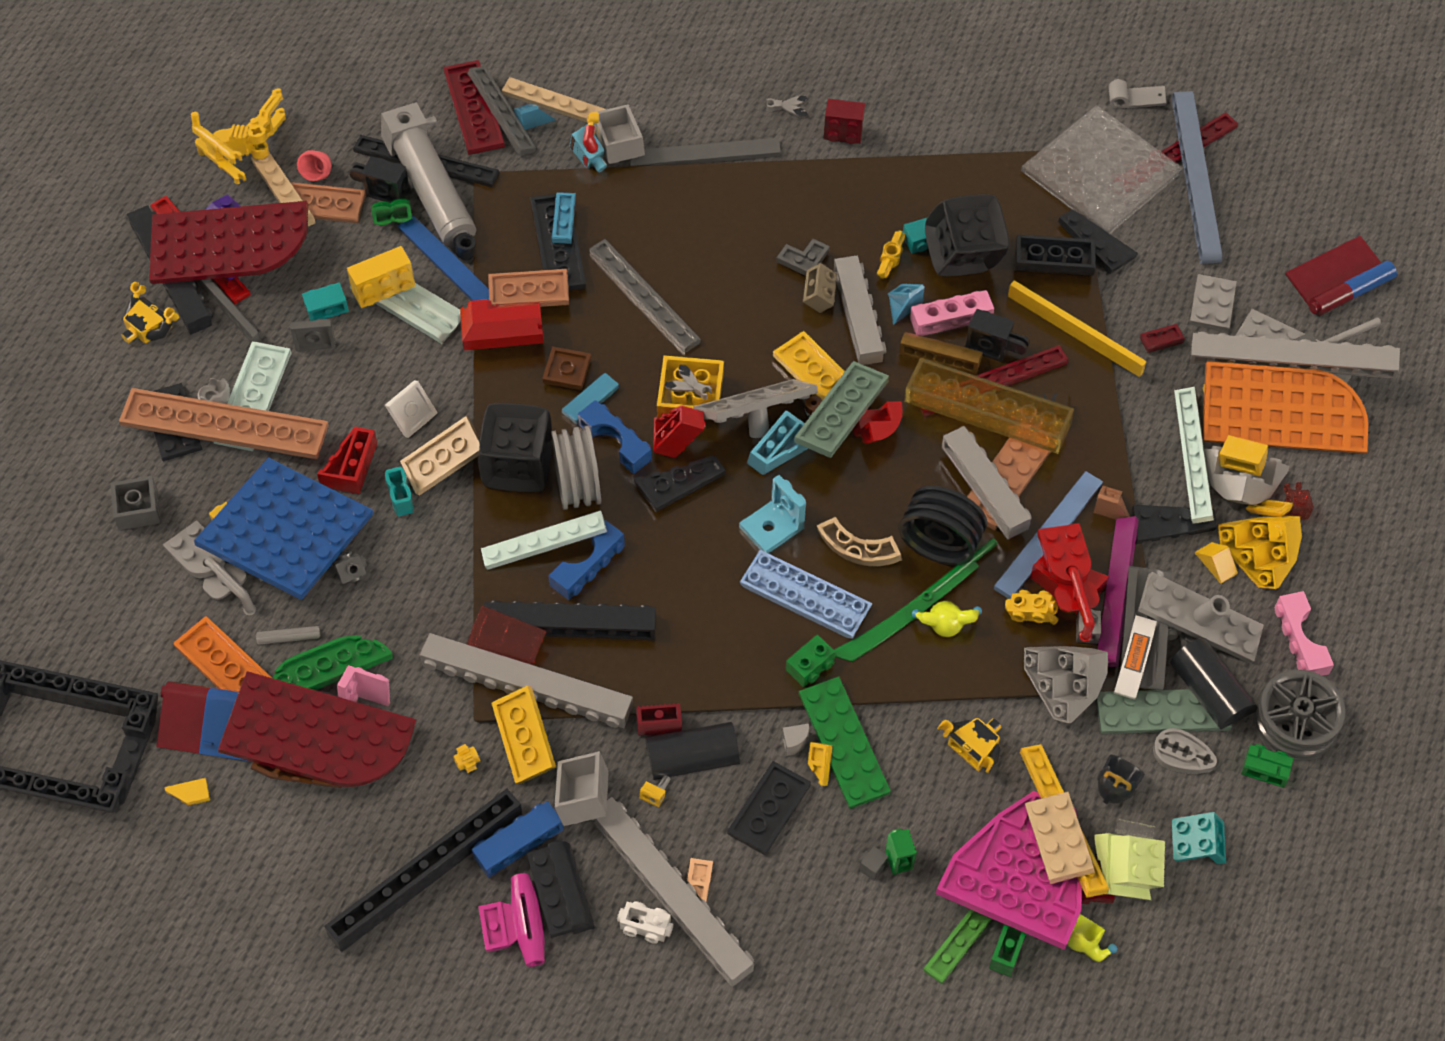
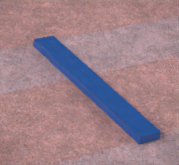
[398,215,489,301]

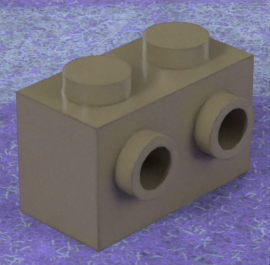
[803,263,837,313]

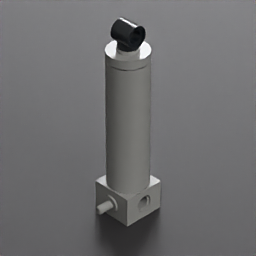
[381,102,476,261]

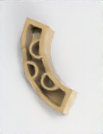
[817,517,902,566]

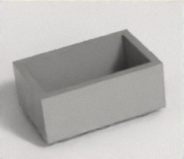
[594,105,645,164]
[555,751,609,826]

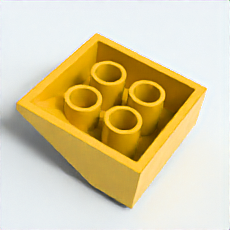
[657,356,724,418]

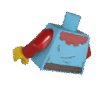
[570,112,607,172]

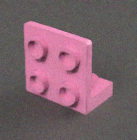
[337,665,390,706]

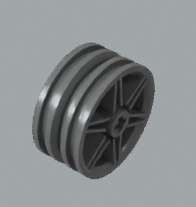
[1254,670,1345,761]

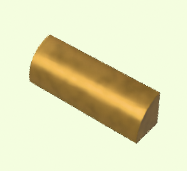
[899,332,983,374]

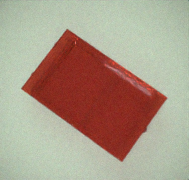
[466,606,546,665]

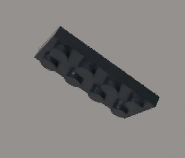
[153,383,203,462]
[727,761,811,856]

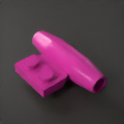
[478,873,545,967]

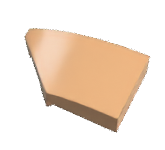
[687,858,713,902]

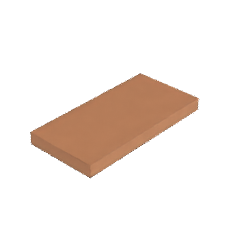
[291,182,366,224]
[488,269,569,307]

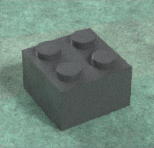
[111,476,161,530]

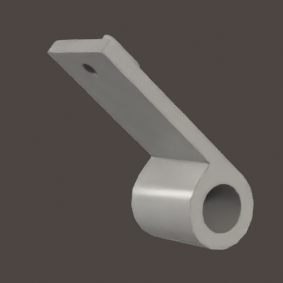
[1109,79,1166,108]

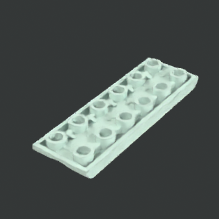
[350,283,461,344]

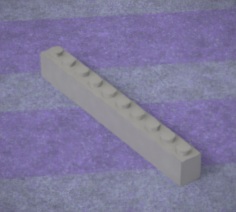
[1190,332,1400,379]
[420,633,633,728]
[592,797,754,987]

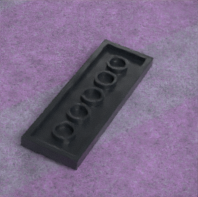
[530,192,586,291]

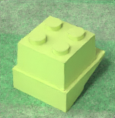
[1095,833,1165,900]

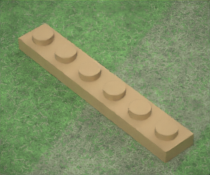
[502,77,606,125]
[251,152,316,227]

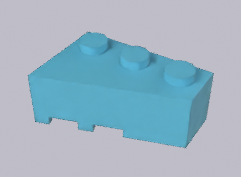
[747,410,809,475]

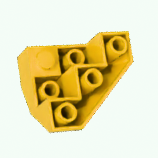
[1218,516,1302,589]

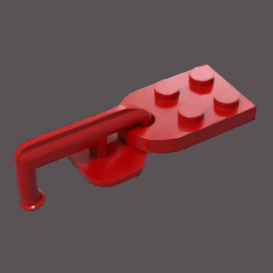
[1037,523,1099,642]

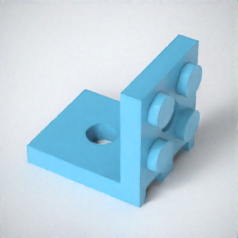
[739,475,806,553]

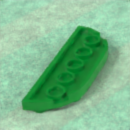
[273,635,393,690]

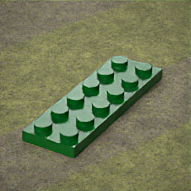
[799,677,891,809]

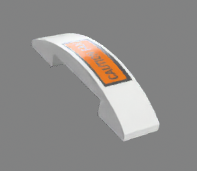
[1114,615,1157,700]

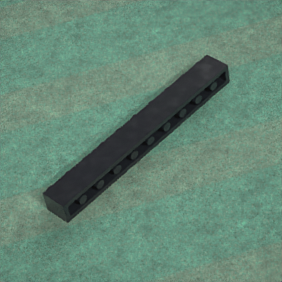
[324,788,523,953]

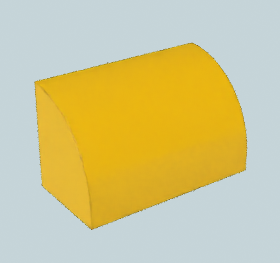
[1219,435,1268,477]

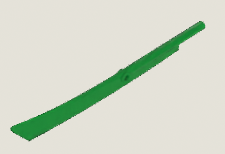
[834,538,998,662]

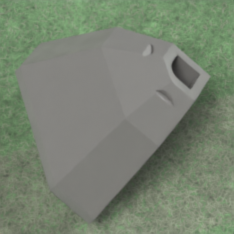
[1204,446,1290,505]
[1024,646,1108,723]

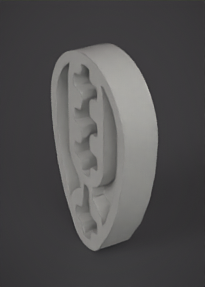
[1153,728,1217,774]

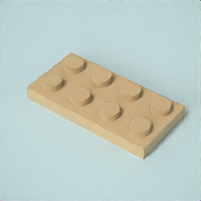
[400,416,480,496]
[1025,792,1094,884]

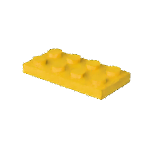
[773,331,845,400]
[492,685,556,784]

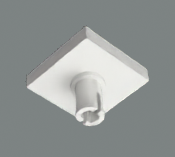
[385,380,438,438]

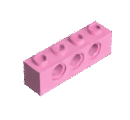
[910,290,994,336]

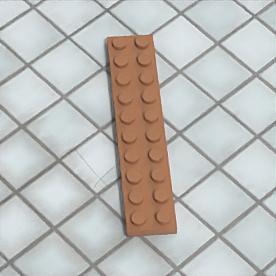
[119,388,329,459]

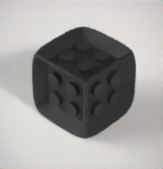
[925,194,1009,276]
[479,403,552,492]

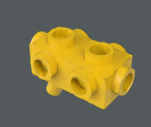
[1005,590,1058,625]

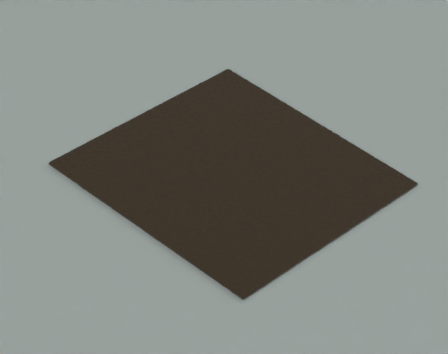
[473,149,1166,722]

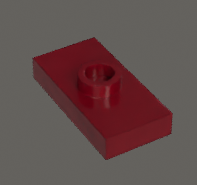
[1140,324,1185,353]

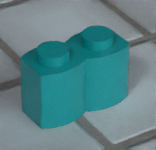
[385,466,414,517]

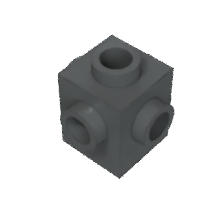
[332,550,367,584]

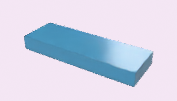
[552,192,576,244]
[562,373,619,425]

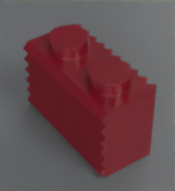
[636,703,682,736]

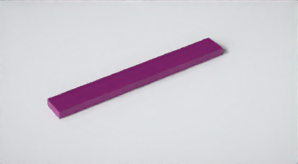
[1098,516,1139,667]

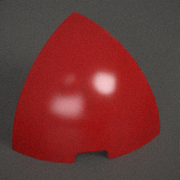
[852,401,902,444]

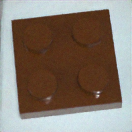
[542,346,591,391]

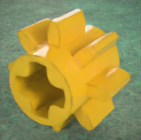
[453,744,480,773]

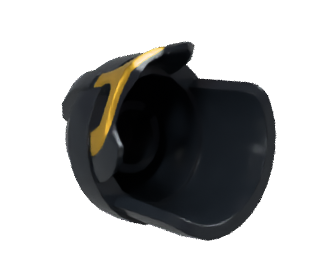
[1097,754,1145,804]

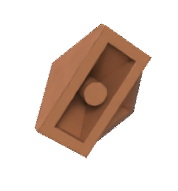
[1093,486,1130,520]

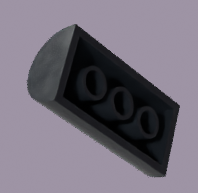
[1014,235,1096,276]
[1170,638,1258,730]
[645,722,740,780]

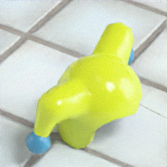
[912,601,982,637]
[1067,914,1117,962]

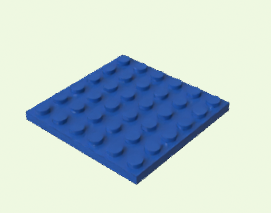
[194,457,373,600]

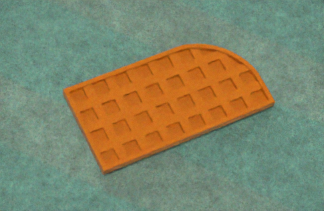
[1202,362,1368,454]

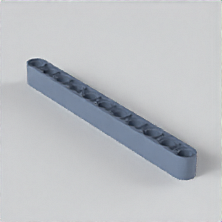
[1172,91,1222,264]

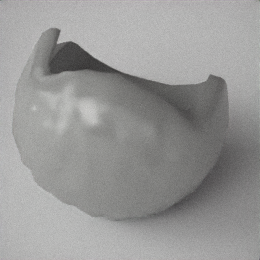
[197,378,230,404]

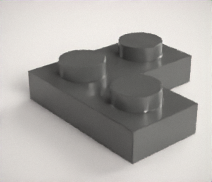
[777,239,830,276]

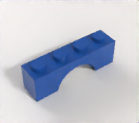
[577,400,652,474]
[549,520,625,600]

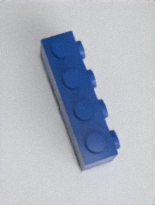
[472,801,564,878]

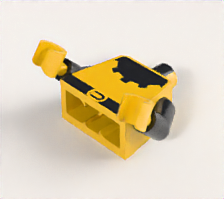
[121,282,179,344]
[937,718,1001,773]

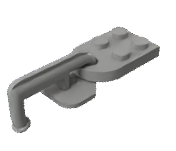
[163,520,256,615]

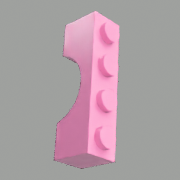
[1275,591,1334,676]

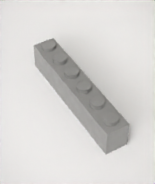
[834,255,886,365]
[942,426,1031,539]

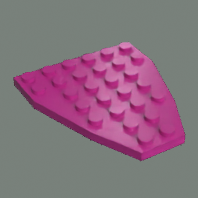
[936,791,1082,950]

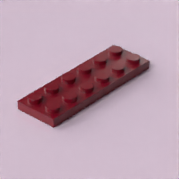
[443,60,505,155]

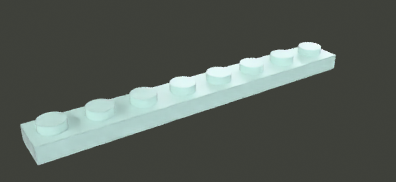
[1174,387,1214,524]

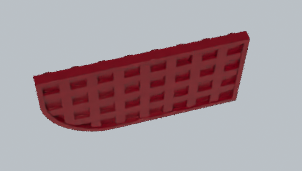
[149,201,308,284]
[218,671,417,787]

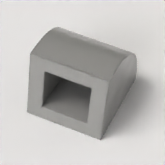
[782,724,809,756]

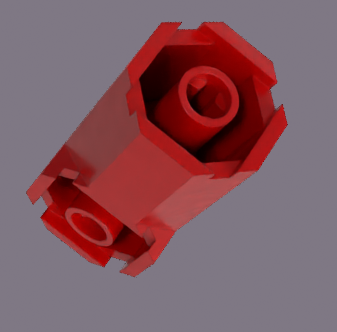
[460,299,544,351]

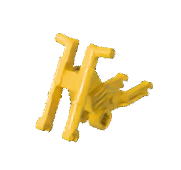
[191,88,286,184]

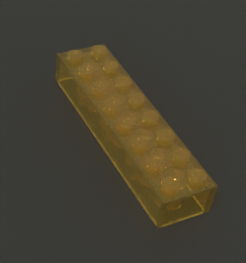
[905,358,1074,454]

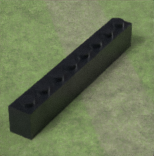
[127,205,213,335]
[482,600,656,640]

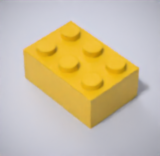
[347,246,415,308]

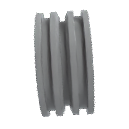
[551,425,601,510]

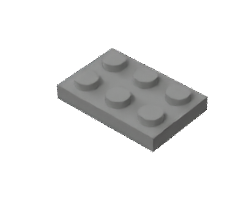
[1189,274,1237,332]

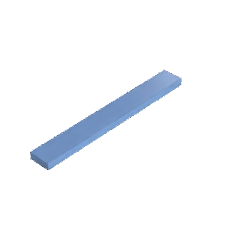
[994,471,1103,599]

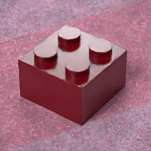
[823,98,865,144]

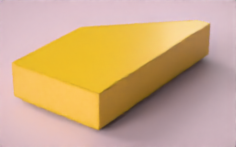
[808,742,833,786]
[165,778,210,806]

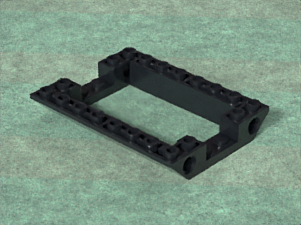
[0,660,158,813]

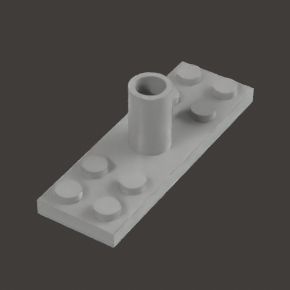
[693,379,818,438]
[1138,572,1264,663]

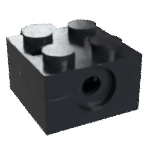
[349,156,410,203]
[965,309,1030,362]

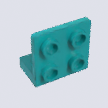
[1172,812,1226,864]

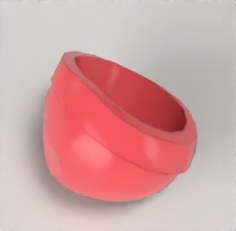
[297,150,332,181]

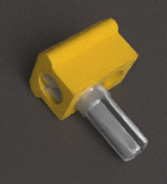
[639,776,670,808]

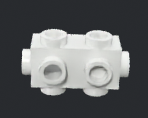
[617,902,674,943]

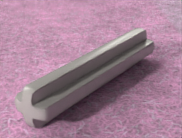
[256,626,320,645]

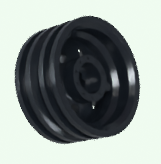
[898,486,987,566]

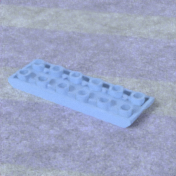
[740,550,872,638]

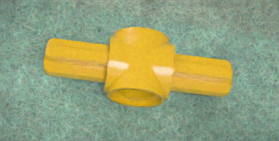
[877,230,906,279]

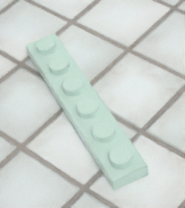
[481,511,607,570]

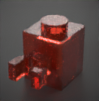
[1284,482,1314,520]

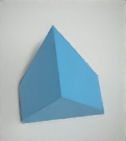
[513,104,556,130]
[888,284,924,325]

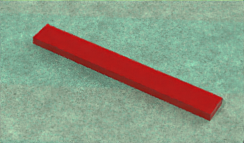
[150,196,251,305]

